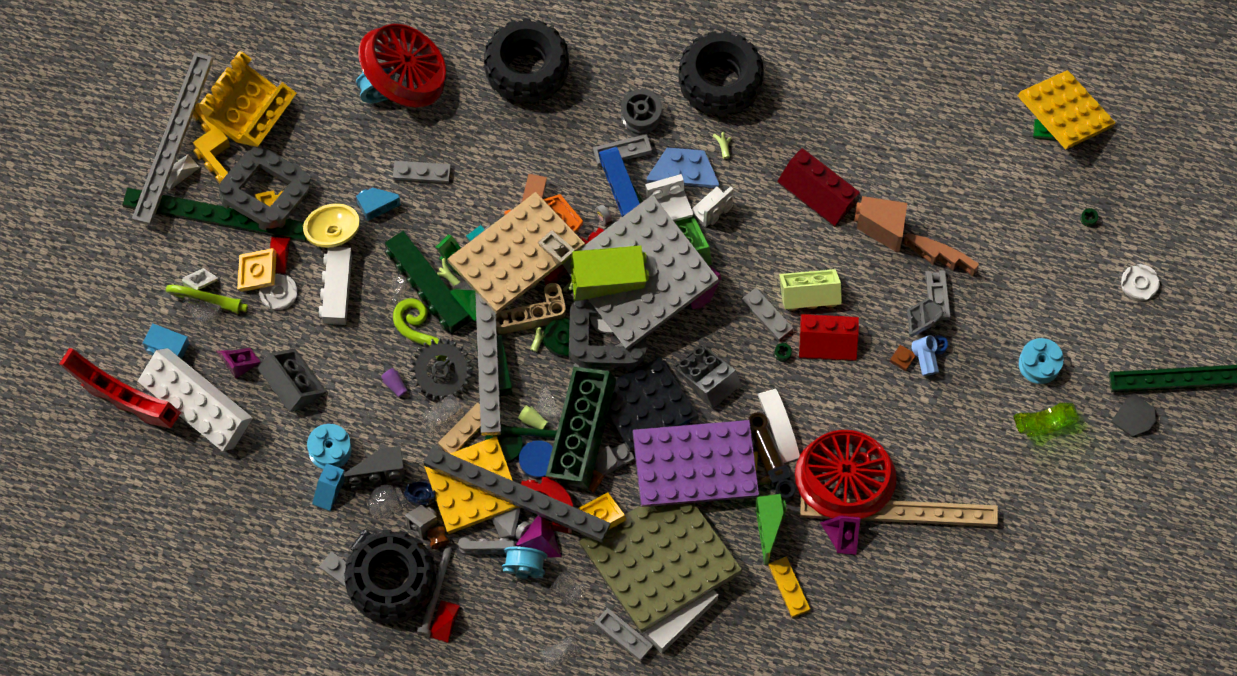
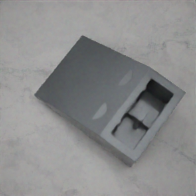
[672,344,742,408]
[344,446,406,491]

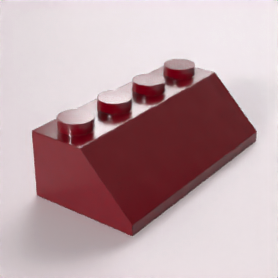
[777,148,860,227]

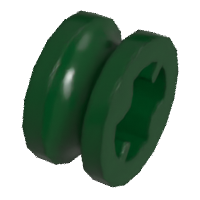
[1080,208,1098,227]
[774,343,792,362]

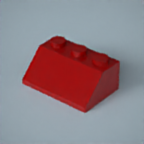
[799,314,859,361]

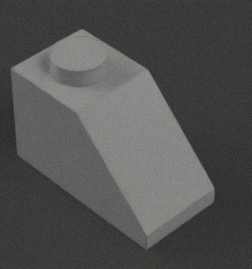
[405,505,438,540]

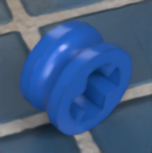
[934,335,948,355]

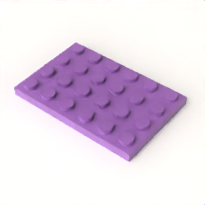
[633,420,759,507]

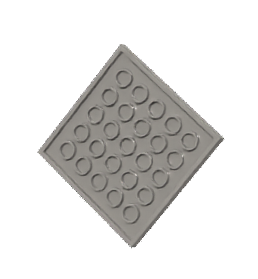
[562,195,719,350]

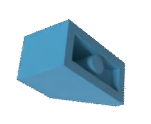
[356,188,401,221]
[312,463,345,512]

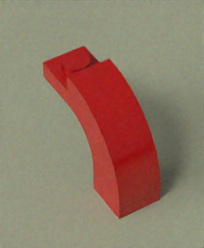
[521,477,573,534]

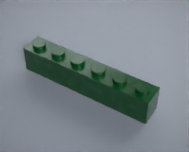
[384,231,470,334]

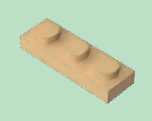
[438,402,481,454]

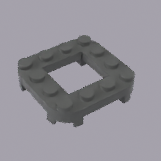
[219,146,310,231]
[569,299,646,371]

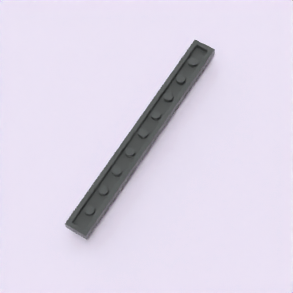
[424,446,610,542]

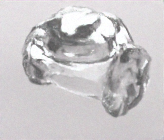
[367,485,407,520]

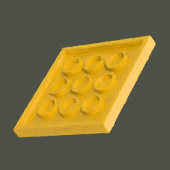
[1018,70,1116,150]
[425,436,520,534]

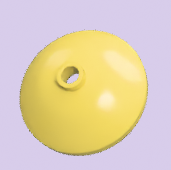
[303,204,360,248]

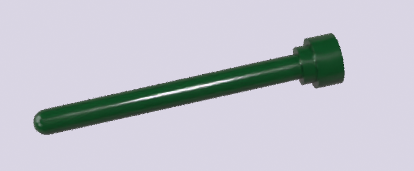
[492,422,557,438]

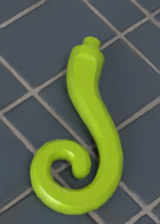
[165,285,248,314]
[393,298,450,365]

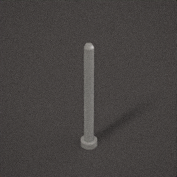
[417,546,452,637]

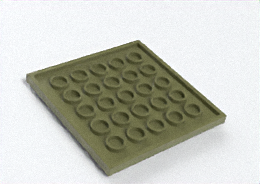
[579,503,742,633]

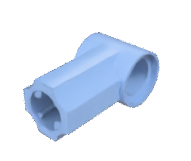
[912,335,939,376]

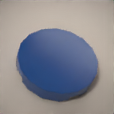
[519,441,553,479]

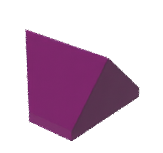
[215,348,260,378]
[516,515,562,558]
[820,516,860,555]

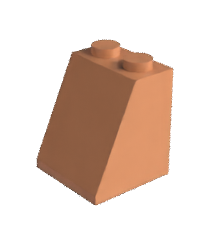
[854,196,907,252]

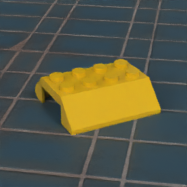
[199,51,297,147]

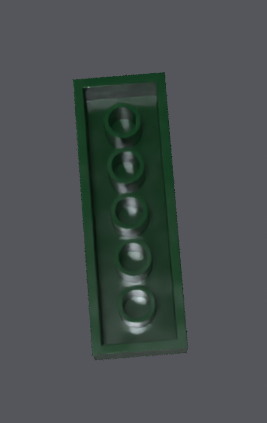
[546,367,617,489]

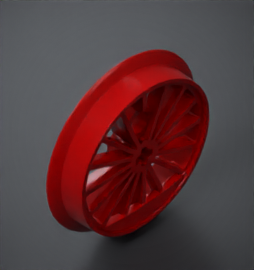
[358,24,446,107]
[795,430,896,519]

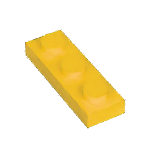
[768,556,810,618]

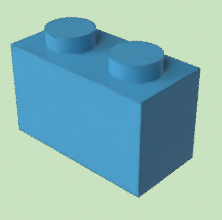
[143,323,190,359]

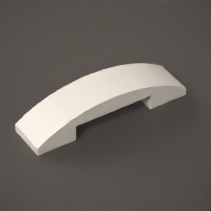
[758,389,800,463]

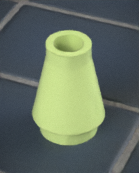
[518,405,548,429]

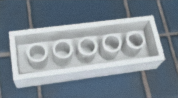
[138,348,253,451]

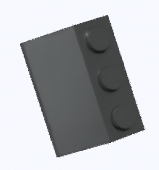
[258,349,327,412]

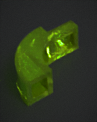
[1013,403,1079,437]

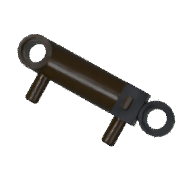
[748,412,795,504]

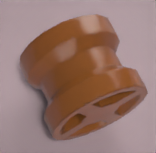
[426,527,449,549]

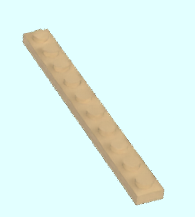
[800,497,998,527]

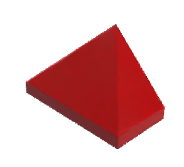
[270,237,290,274]
[429,600,460,643]

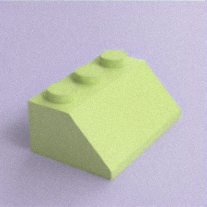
[779,269,842,311]

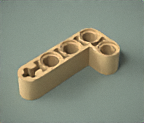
[496,283,566,334]

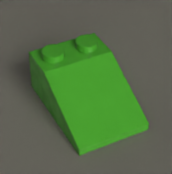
[675,215,712,265]
[755,494,786,565]

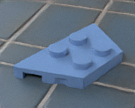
[647,148,719,188]

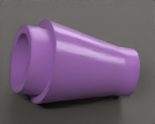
[381,368,408,397]

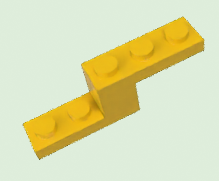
[192,103,230,184]

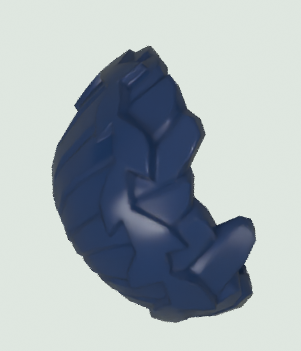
[404,480,436,507]

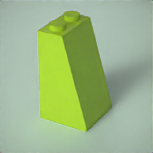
[570,245,649,301]

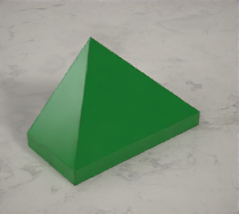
[450,289,476,321]

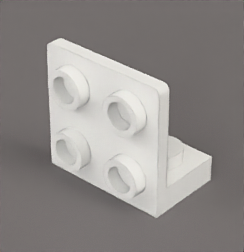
[645,174,693,222]
[692,187,734,228]

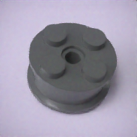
[621,89,662,134]

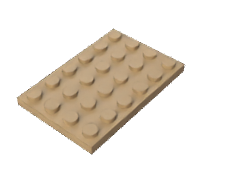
[448,192,585,314]

